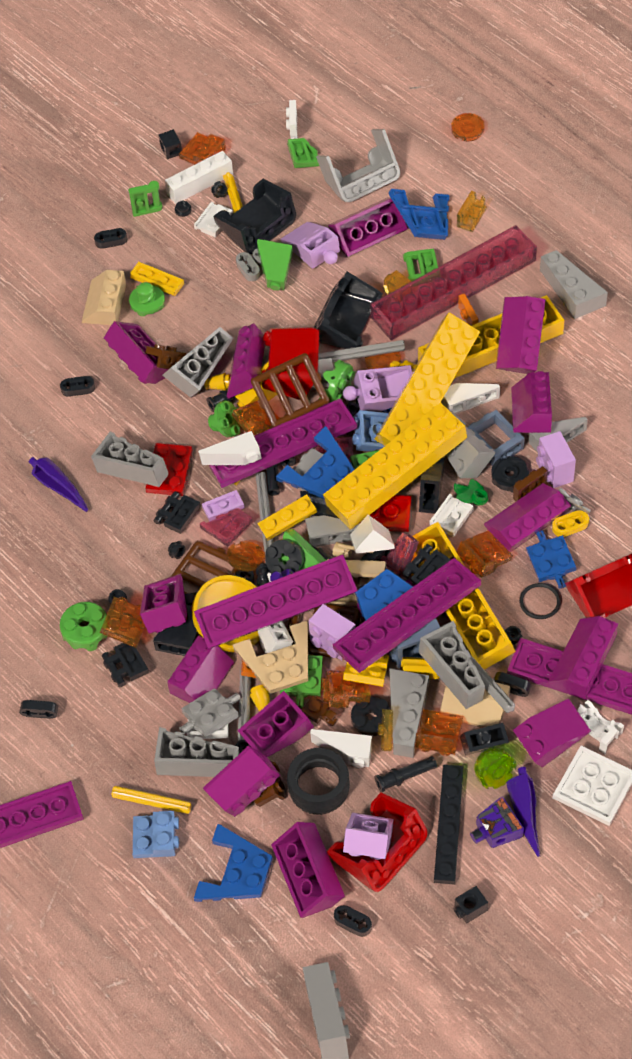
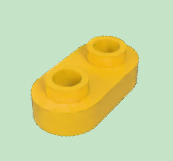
[552,510,589,537]

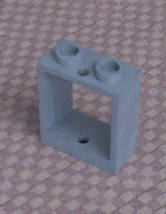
[468,410,524,466]
[389,618,440,668]

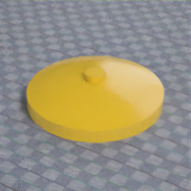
[192,575,260,652]

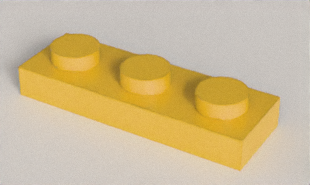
[130,262,184,296]
[257,494,317,541]

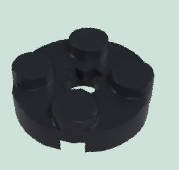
[491,456,529,493]
[265,539,305,574]
[351,697,391,736]

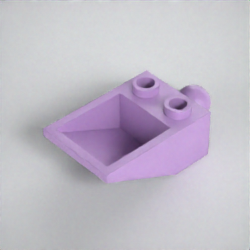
[281,222,340,269]
[343,365,412,412]

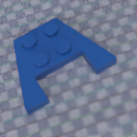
[388,189,449,240]
[276,426,355,498]
[355,569,413,621]
[194,824,273,902]

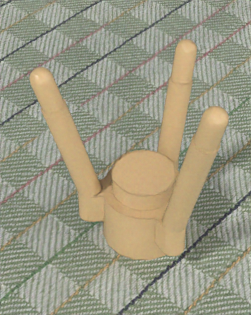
[332,542,374,559]

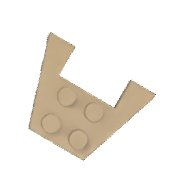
[233,621,308,694]

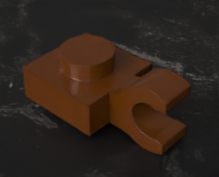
[301,696,338,726]

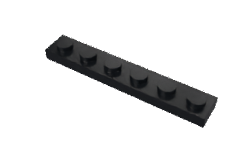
[434,765,464,885]

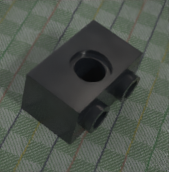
[460,723,509,756]

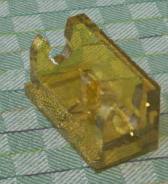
[457,190,487,232]

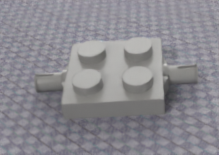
[179,688,241,738]

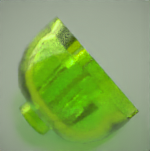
[474,747,516,789]

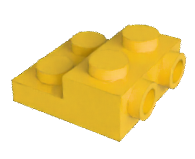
[343,654,389,687]

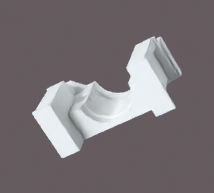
[577,700,624,755]

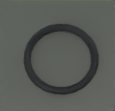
[519,583,561,619]

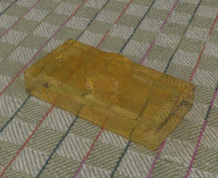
[378,709,393,751]

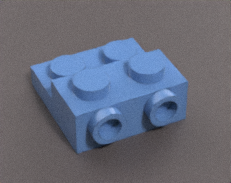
[352,410,389,452]
[132,811,179,858]

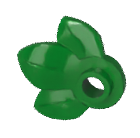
[454,479,488,506]

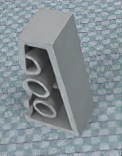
[540,250,608,319]
[162,327,234,397]
[446,411,496,478]
[91,431,168,487]
[419,621,485,709]
[390,669,429,758]
[154,727,240,777]
[302,962,350,1059]

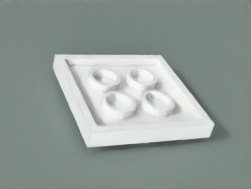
[553,746,632,826]

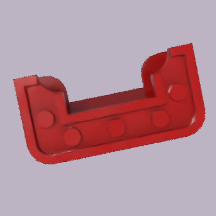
[261,327,319,400]
[565,554,632,618]
[327,792,428,892]

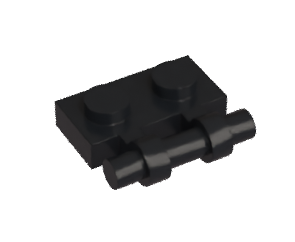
[153,492,201,534]
[402,544,451,585]
[102,639,149,687]

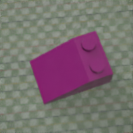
[140,574,187,634]
[237,691,314,757]
[513,699,591,768]

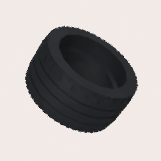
[287,748,350,815]

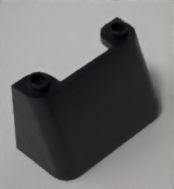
[213,178,296,254]
[313,271,383,349]

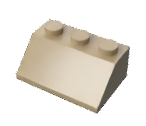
[82,270,126,325]
[327,559,386,606]
[439,683,510,728]

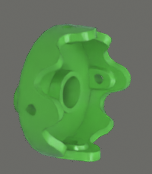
[318,359,355,403]
[59,602,110,651]

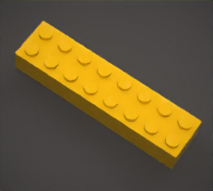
[418,295,564,379]
[374,313,480,446]
[323,402,467,530]
[404,522,516,670]

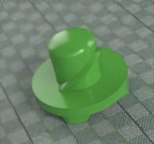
[129,282,165,316]
[208,400,242,438]

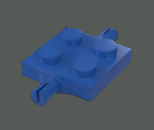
[526,530,576,589]

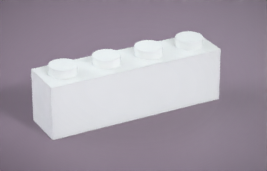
[165,151,233,204]

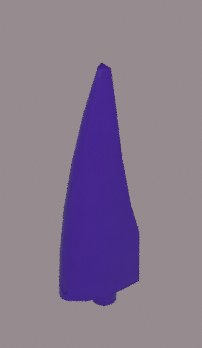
[28,457,89,512]
[506,767,541,857]

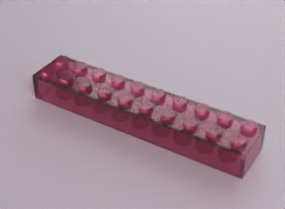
[370,225,537,340]

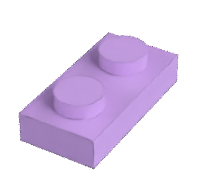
[202,490,244,522]

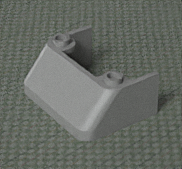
[316,129,400,202]

